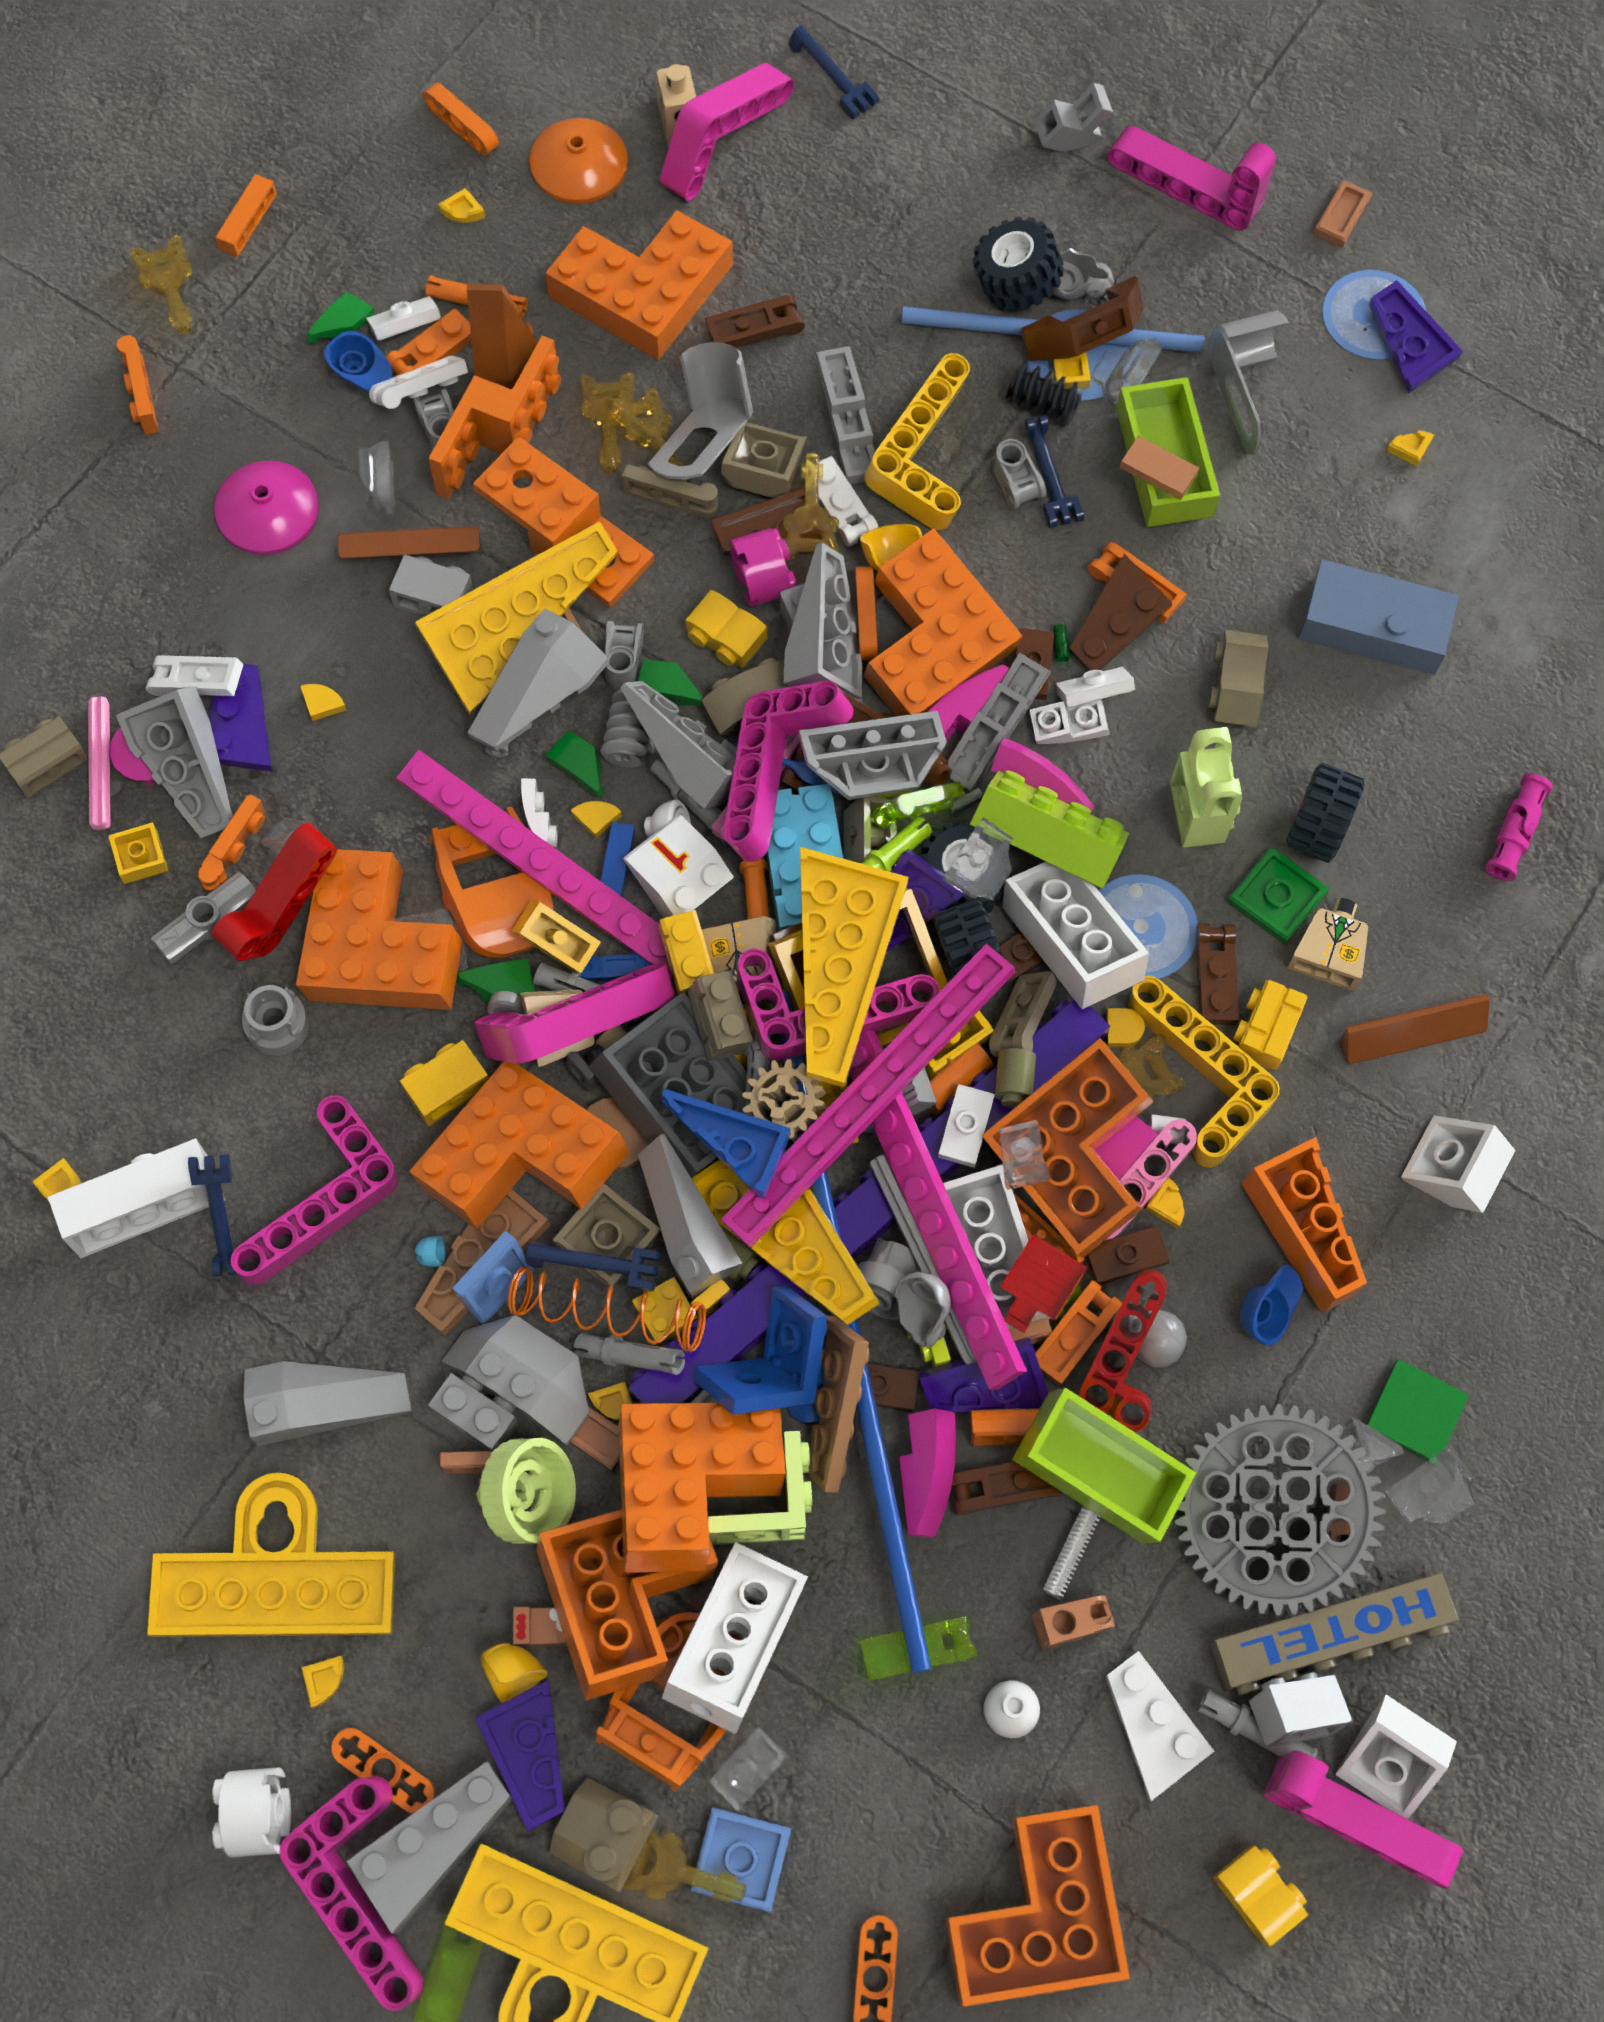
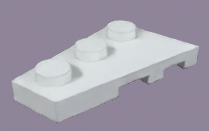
[1105,1651,1214,1802]

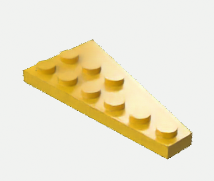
[415,521,618,715]
[800,847,909,1088]
[691,1148,880,1325]

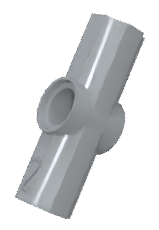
[150,872,256,965]

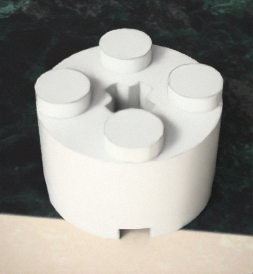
[213,1767,291,1857]

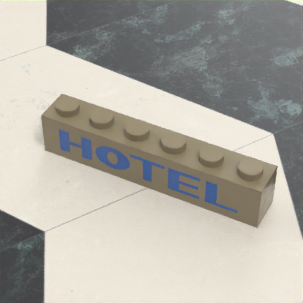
[1209,1573,1459,1696]

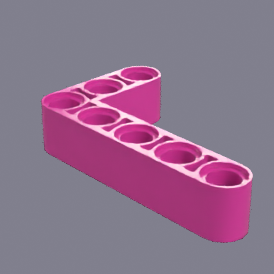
[660,63,794,201]
[1108,126,1276,231]
[723,681,854,862]
[736,948,940,1061]
[474,963,676,1063]
[231,1095,398,1286]
[1263,1750,1464,1890]
[280,1776,424,2011]

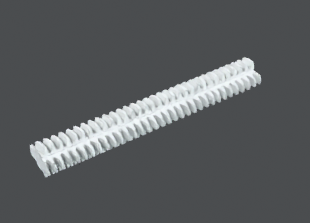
[1043,1506,1101,1600]

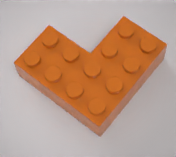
[545,210,733,360]
[863,528,1023,717]
[296,849,463,1010]
[982,1038,1154,1257]
[409,1061,630,1229]
[618,1403,786,1573]
[536,1509,718,1701]
[945,1805,1130,2007]

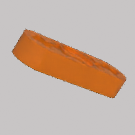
[422,82,499,156]
[855,566,877,661]
[331,1728,437,1814]
[853,1915,898,2022]

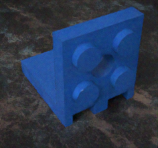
[694,1285,827,1415]

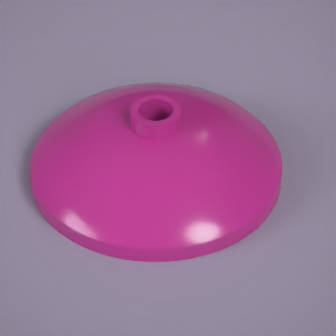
[214,461,319,555]

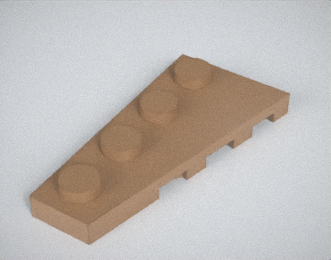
[414,1189,551,1337]
[808,1315,869,1492]

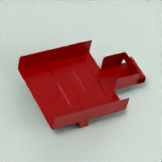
[1001,1233,1088,1333]

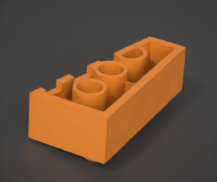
[1241,1137,1367,1314]

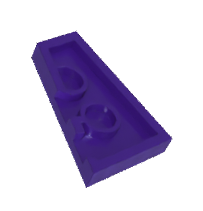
[1369,280,1463,393]
[209,663,273,772]
[886,849,968,953]
[919,1337,1049,1412]
[475,1680,565,1832]

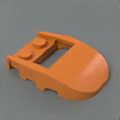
[430,806,554,958]
[596,1612,742,1792]

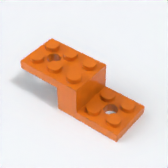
[428,336,561,500]
[473,436,655,609]

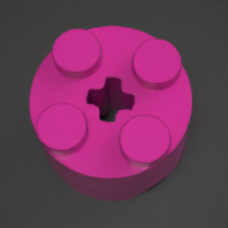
[729,528,797,608]

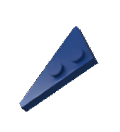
[662,1089,791,1199]

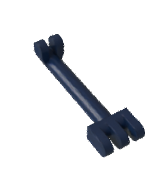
[789,25,879,119]
[1024,415,1084,528]
[188,1154,237,1277]
[527,1241,661,1292]

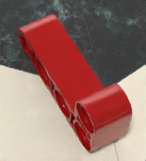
[211,822,337,961]
[1079,1269,1168,1432]

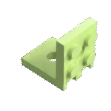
[708,1431,812,1545]

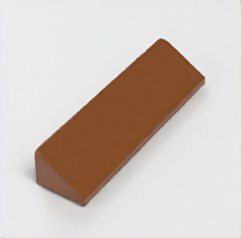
[338,526,482,559]
[1339,994,1490,1064]

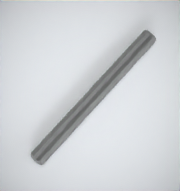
[870,1154,977,1365]

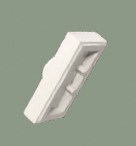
[367,296,441,341]
[1056,666,1135,707]
[938,1084,995,1168]

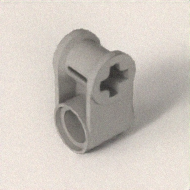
[413,388,454,450]
[993,439,1047,510]
[605,620,644,690]

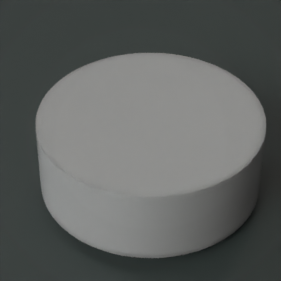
[487,991,524,1015]

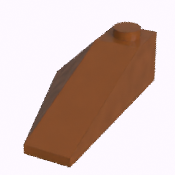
[467,284,539,390]

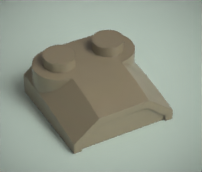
[721,422,806,498]
[553,1184,662,1287]
[549,1778,659,1892]

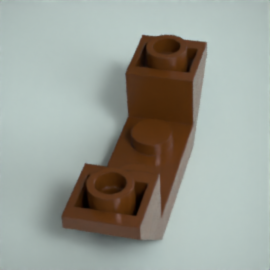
[1021,276,1144,361]

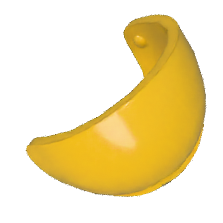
[860,524,922,571]
[480,1643,548,1704]

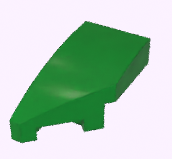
[307,292,374,343]
[638,660,704,706]
[545,731,604,798]
[456,959,536,1004]

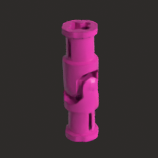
[1485,773,1553,881]

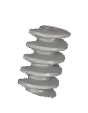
[601,689,650,768]

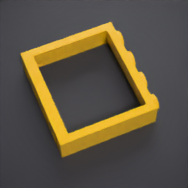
[768,888,948,1050]

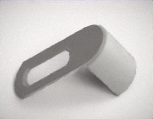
[1210,310,1289,455]
[648,342,753,479]

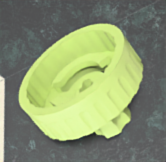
[476,1438,576,1544]

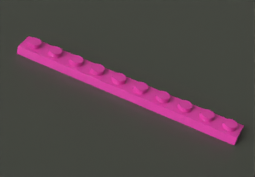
[397,750,675,982]
[721,943,1016,1248]
[849,1030,1027,1390]

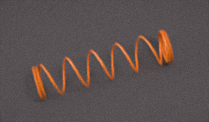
[508,1266,706,1352]

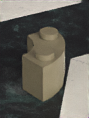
[1208,630,1269,727]
[701,658,789,736]

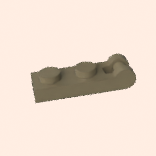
[622,464,718,519]
[989,971,1058,1057]

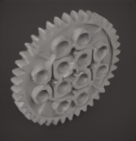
[1175,1404,1386,1616]

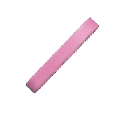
[1105,1119,1197,1241]

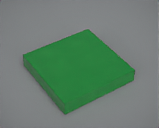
[1227,846,1330,945]
[1364,1359,1469,1465]

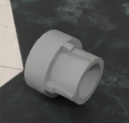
[242,985,309,1056]
[858,1241,920,1320]

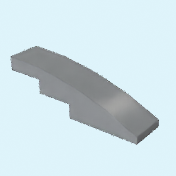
[817,346,880,485]
[948,652,1051,791]

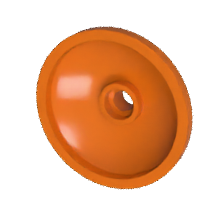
[529,118,628,204]

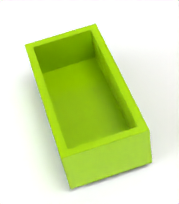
[1116,377,1220,527]
[970,770,1129,888]
[1012,1388,1196,1544]

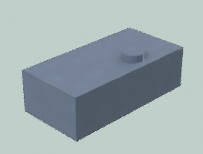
[1299,559,1459,675]

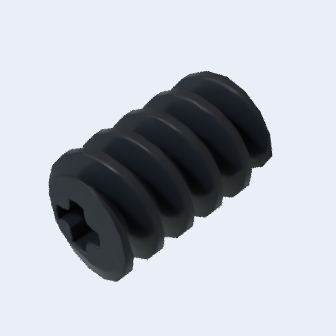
[1005,360,1082,426]

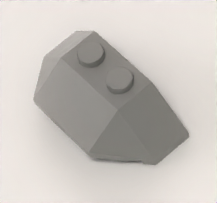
[798,711,947,800]
[441,1315,590,1446]

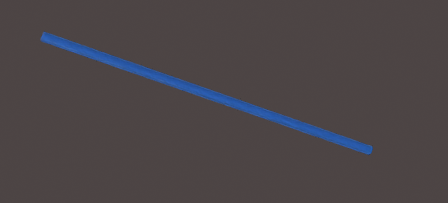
[772,991,932,1674]

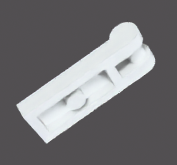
[369,355,468,409]
[802,456,879,547]
[146,655,243,697]

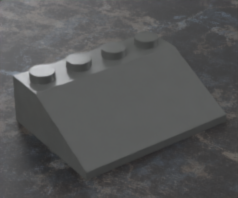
[588,991,771,1177]

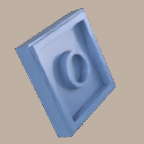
[452,1231,534,1325]
[691,1807,791,1913]

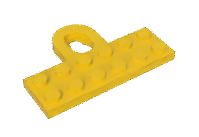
[147,1473,395,1637]
[445,1844,708,2022]

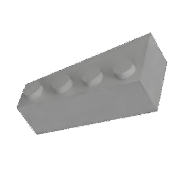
[346,1761,513,1934]

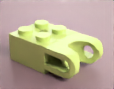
[1170,727,1243,848]

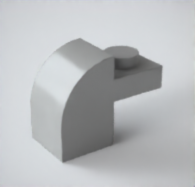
[1034,83,1113,151]

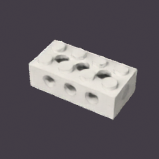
[662,1542,808,1734]

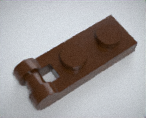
[705,295,805,347]
[1195,923,1239,1025]
[951,1462,1064,1516]

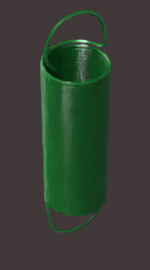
[1053,617,1071,669]

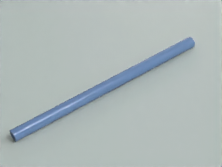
[901,306,1205,353]

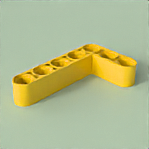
[864,353,970,530]
[1128,976,1280,1168]

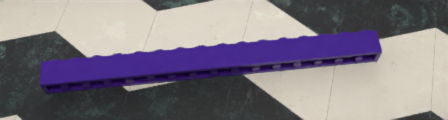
[628,1000,1110,1404]

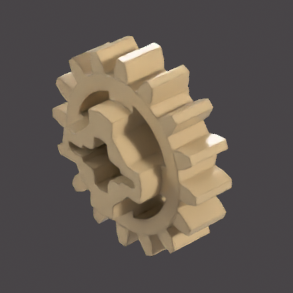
[742,1059,827,1142]

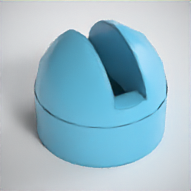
[415,1236,446,1267]

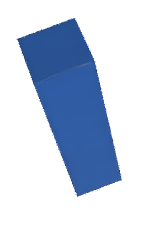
[601,822,636,897]

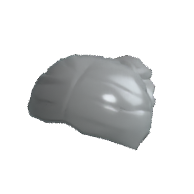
[1053,248,1114,300]
[894,1272,951,1347]
[1113,1310,1187,1368]

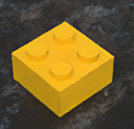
[108,822,169,884]
[632,1277,698,1346]

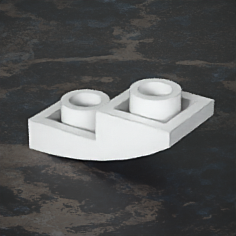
[1030,699,1110,744]
[521,779,558,847]

